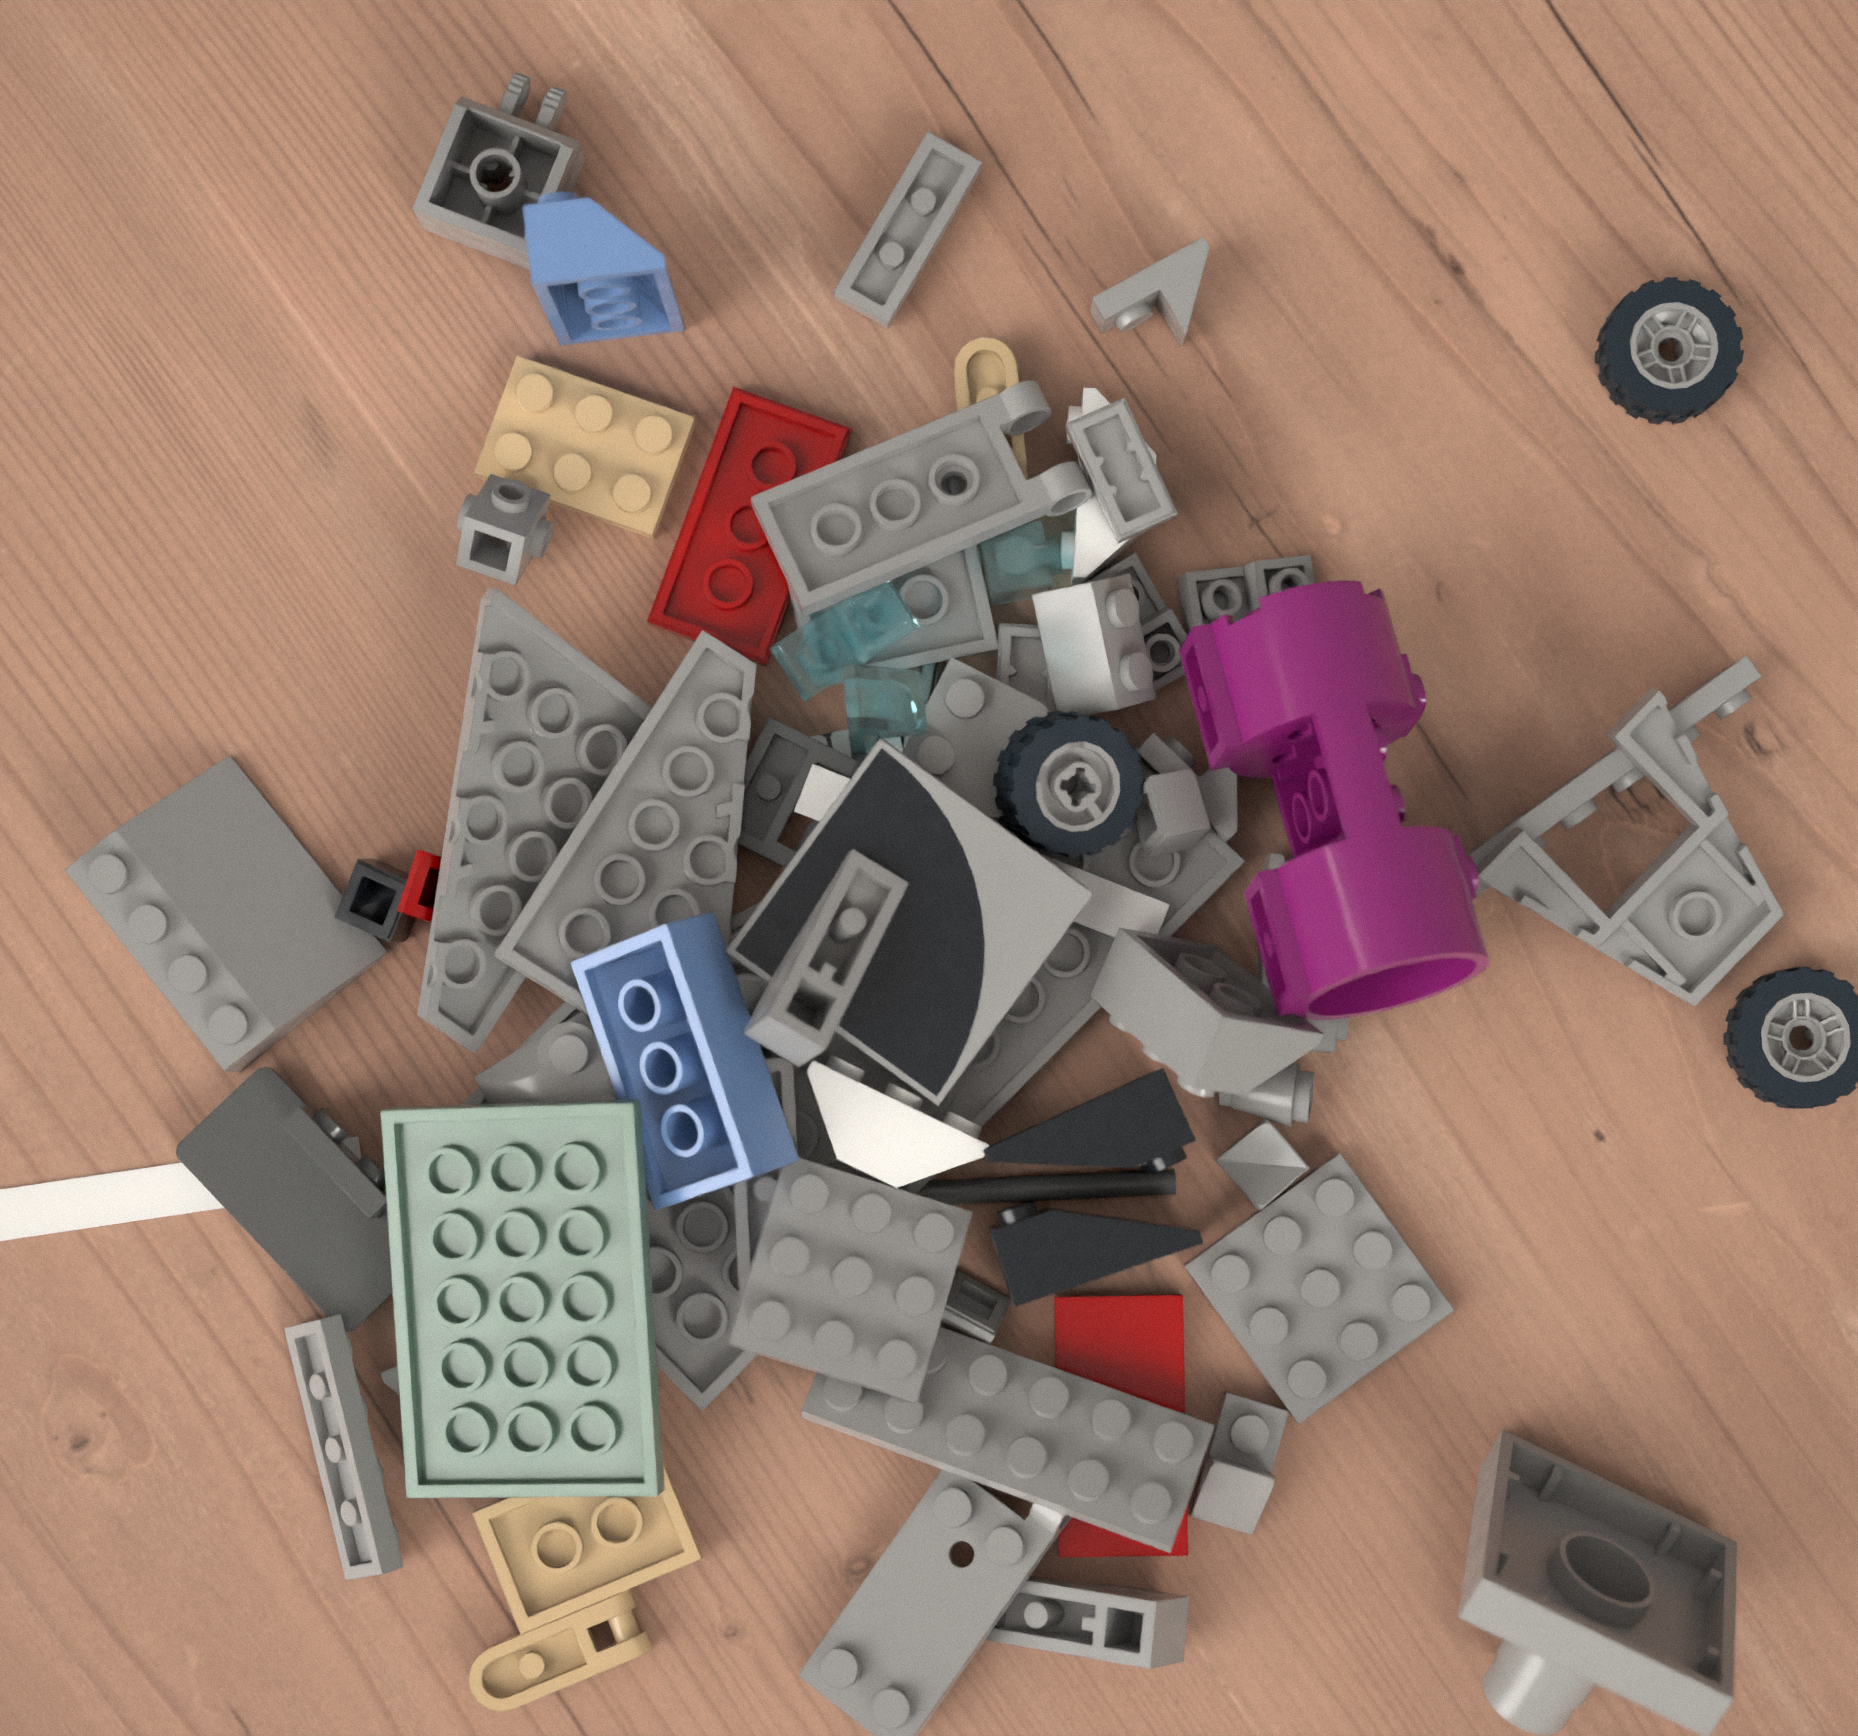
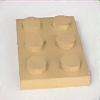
[474,355,696,539]
[472,1458,703,1634]

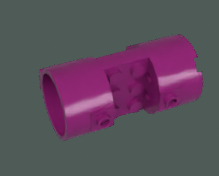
[1179,580,1490,1020]

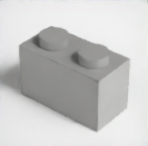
[1032,573,1156,715]

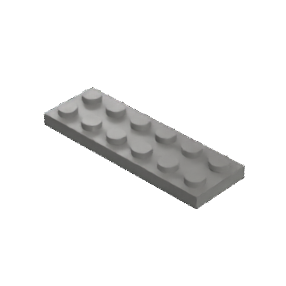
[801,1326,1215,1553]

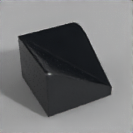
[334,858,416,943]

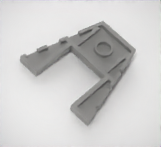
[1476,689,1784,1006]

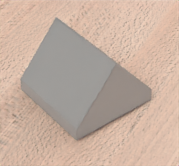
[940,1270,1011,1344]

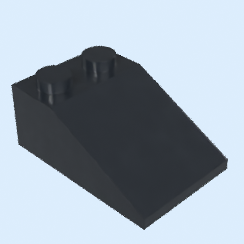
[983,1068,1196,1174]
[988,1200,1203,1307]

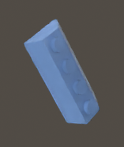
[523,192,685,346]
[571,912,799,1210]

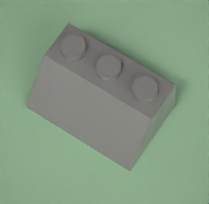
[1090,928,1323,1097]

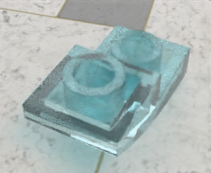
[769,581,920,702]

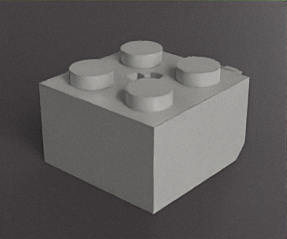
[412,72,586,270]

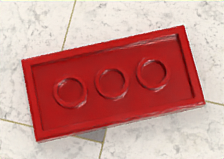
[647,387,852,667]
[1054,1294,1188,1558]

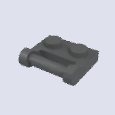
[738,716,862,869]

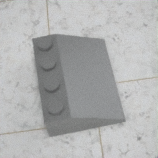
[65,756,389,1072]

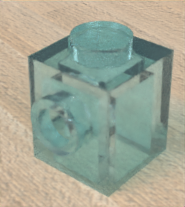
[978,521,1063,606]

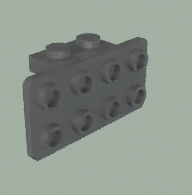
[176,1067,393,1332]

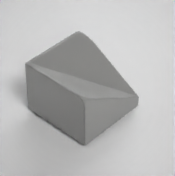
[1134,769,1211,857]
[1215,1119,1309,1210]

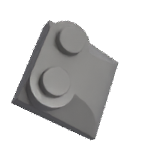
[474,1012,617,1104]

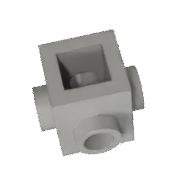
[456,474,554,586]

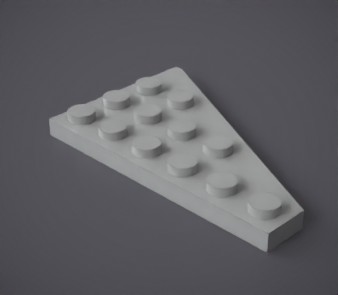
[417,588,652,1053]
[493,630,757,1016]

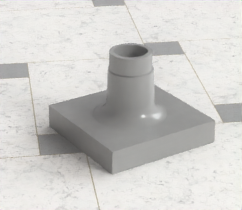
[1458,1429,1737,1736]

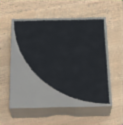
[725,738,1094,1106]

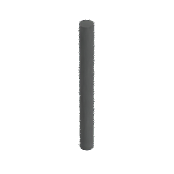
[919,1169,1176,1205]

